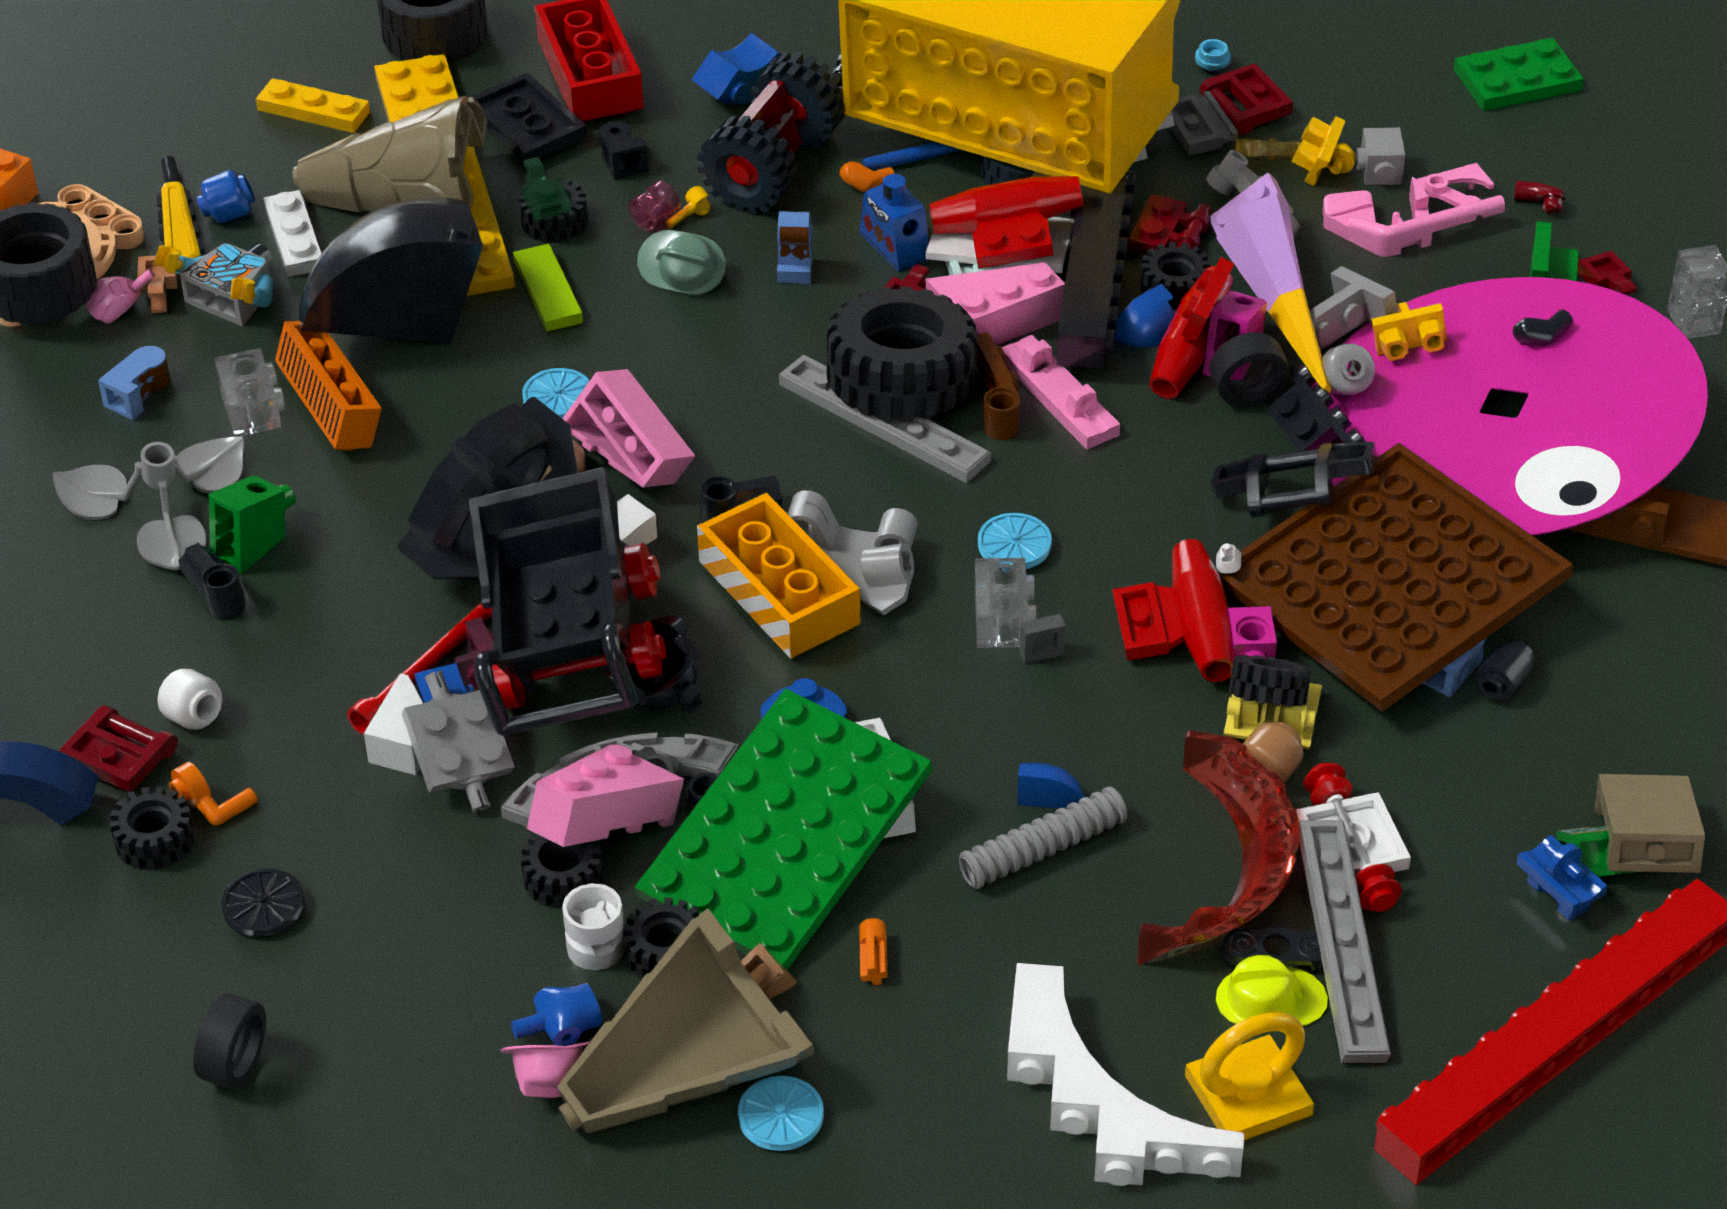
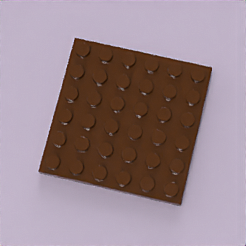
[1218,443,1573,712]

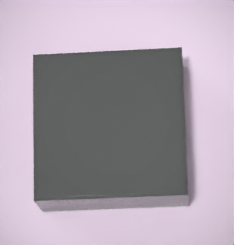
[1019,614,1066,664]

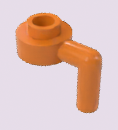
[169,762,258,826]

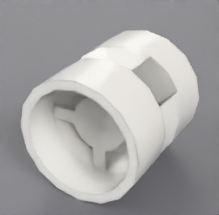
[562,883,625,970]

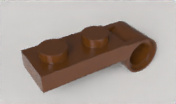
[976,332,1020,440]

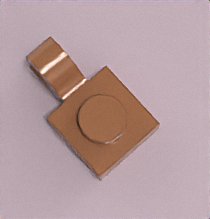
[137,255,178,314]

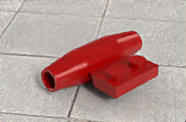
[929,176,1084,269]
[1149,257,1235,399]
[1112,539,1235,682]

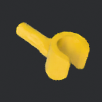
[666,186,711,229]

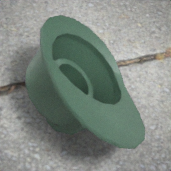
[637,230,726,295]

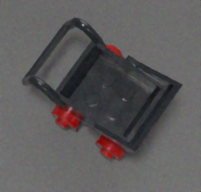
[468,467,666,736]

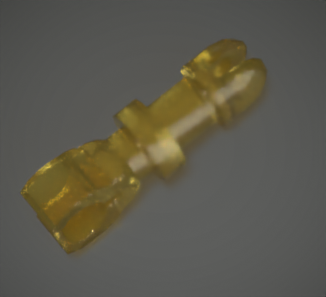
[1236,138,1302,160]

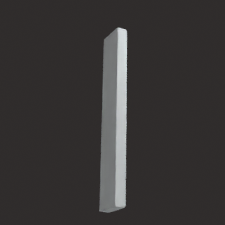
[779,355,991,483]
[1297,820,1391,1063]

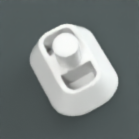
[1216,543,1241,574]

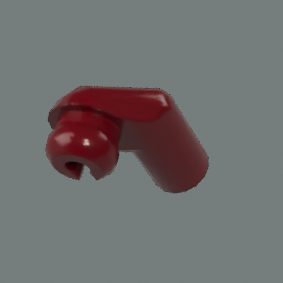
[1514,181,1566,213]

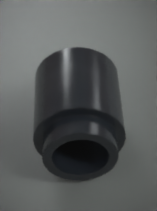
[1475,639,1534,701]

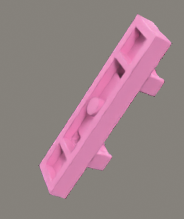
[1001,335,1120,450]

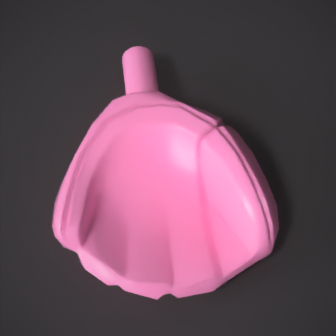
[86,269,156,324]

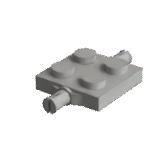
[401,671,515,813]

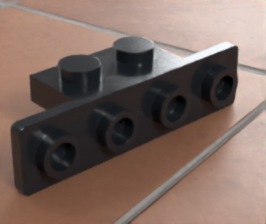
[1267,357,1367,452]

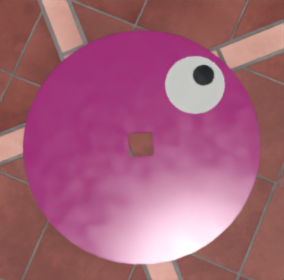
[1313,277,1708,536]

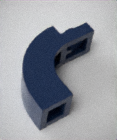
[0,741,99,825]

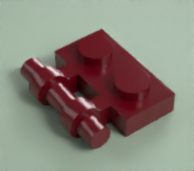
[1127,194,1212,255]

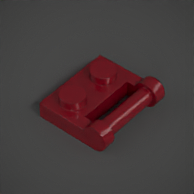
[1199,63,1293,136]
[58,705,178,792]

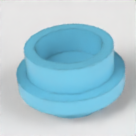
[1195,39,1231,71]

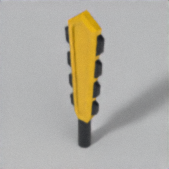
[157,156,204,259]

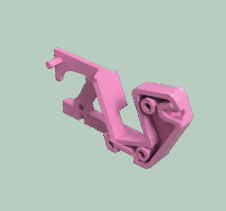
[1322,163,1505,257]

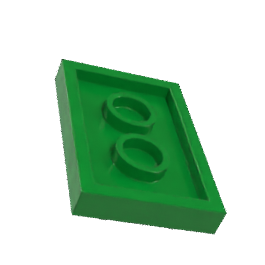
[1454,38,1584,111]

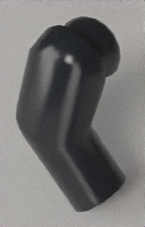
[1512,309,1573,346]

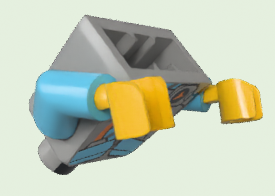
[154,243,274,326]

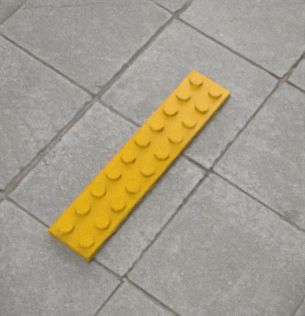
[374,54,515,296]

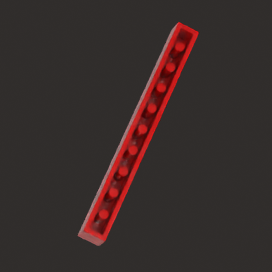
[1374,878,1727,1185]

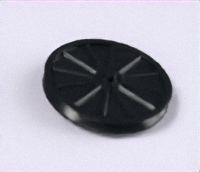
[221,868,304,937]

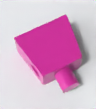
[1203,291,1267,380]

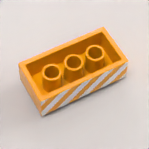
[697,493,861,659]

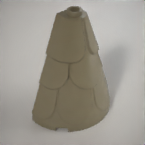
[292,96,488,212]
[557,909,814,1134]

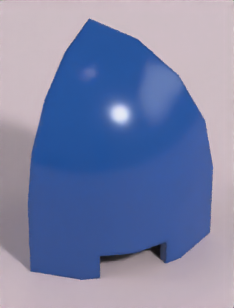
[1114,284,1174,348]
[1017,762,1086,809]

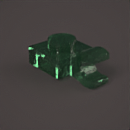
[522,157,570,220]

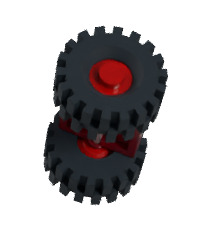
[697,52,845,214]

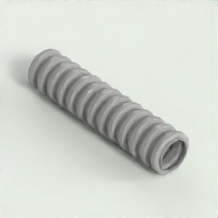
[959,786,1127,889]

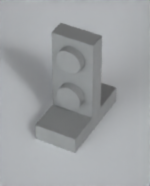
[1309,266,1398,351]

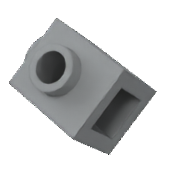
[1356,127,1405,185]

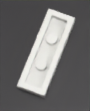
[263,190,321,277]

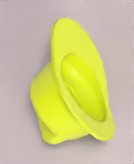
[1216,955,1328,1026]

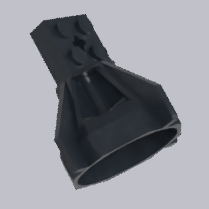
[397,397,632,595]

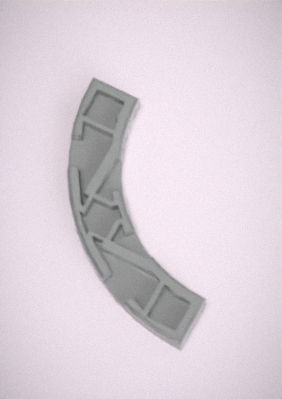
[501,733,739,827]

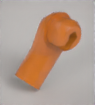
[840,161,895,192]

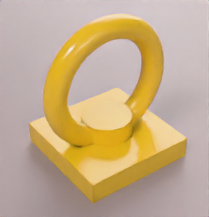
[1185,1012,1314,1140]

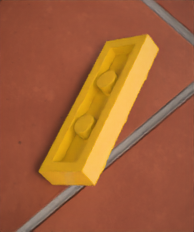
[256,78,370,133]

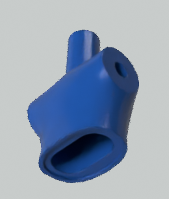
[511,983,602,1046]

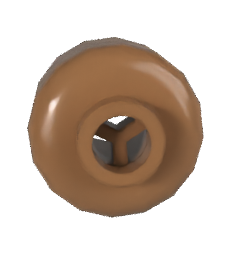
[1238,722,1304,787]

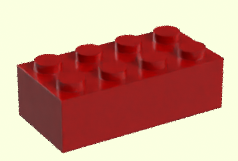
[535,0,644,121]

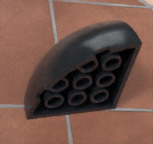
[299,197,483,343]

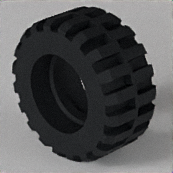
[826,286,978,422]

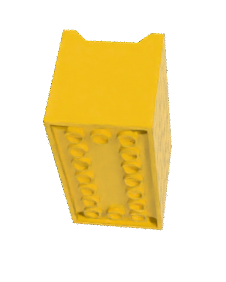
[838,0,1181,194]

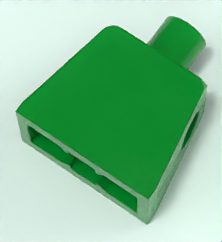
[209,476,296,574]

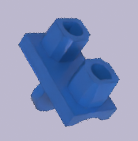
[1516,835,1607,920]

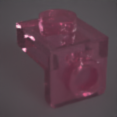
[455,617,493,689]

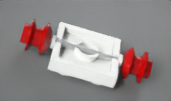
[1294,763,1411,912]

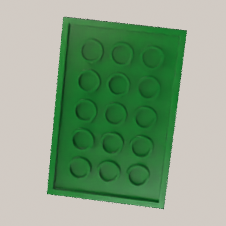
[634,688,933,970]

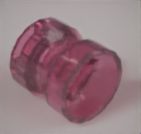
[628,180,680,231]

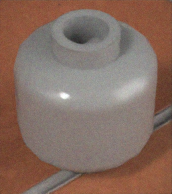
[1322,344,1375,396]

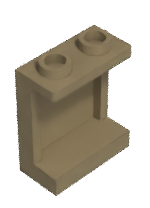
[1595,774,1705,873]

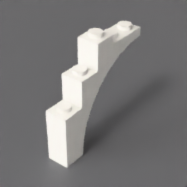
[1007,963,1244,1186]

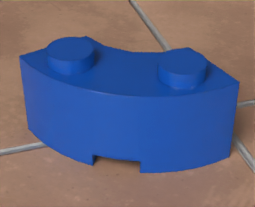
[691,33,782,105]

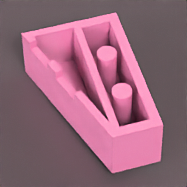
[926,262,1065,346]
[562,369,695,488]
[527,744,684,847]

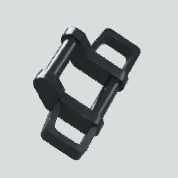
[1211,441,1378,518]

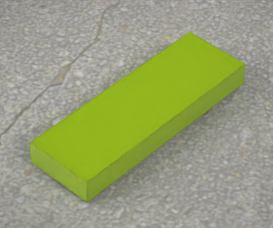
[513,244,583,332]

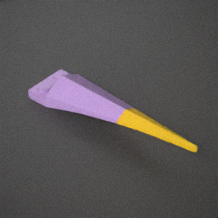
[1210,173,1331,393]

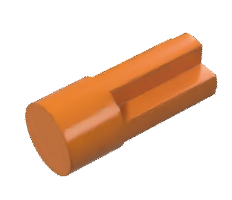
[859,918,888,986]

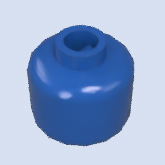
[196,170,256,225]

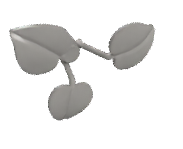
[53,436,244,570]

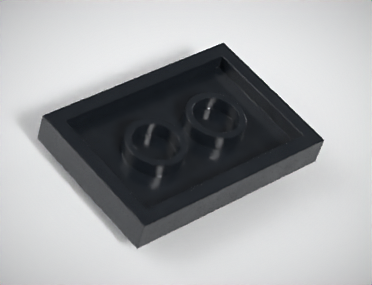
[472,72,588,164]

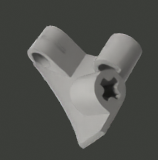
[788,491,918,615]

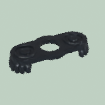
[1220,926,1324,974]

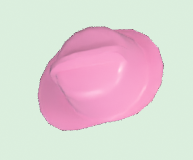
[501,1042,590,1098]

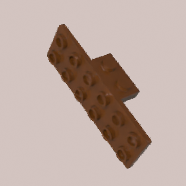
[1565,486,1727,566]

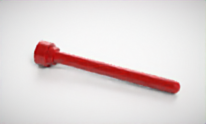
[347,603,490,735]

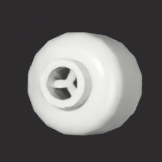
[157,669,223,730]

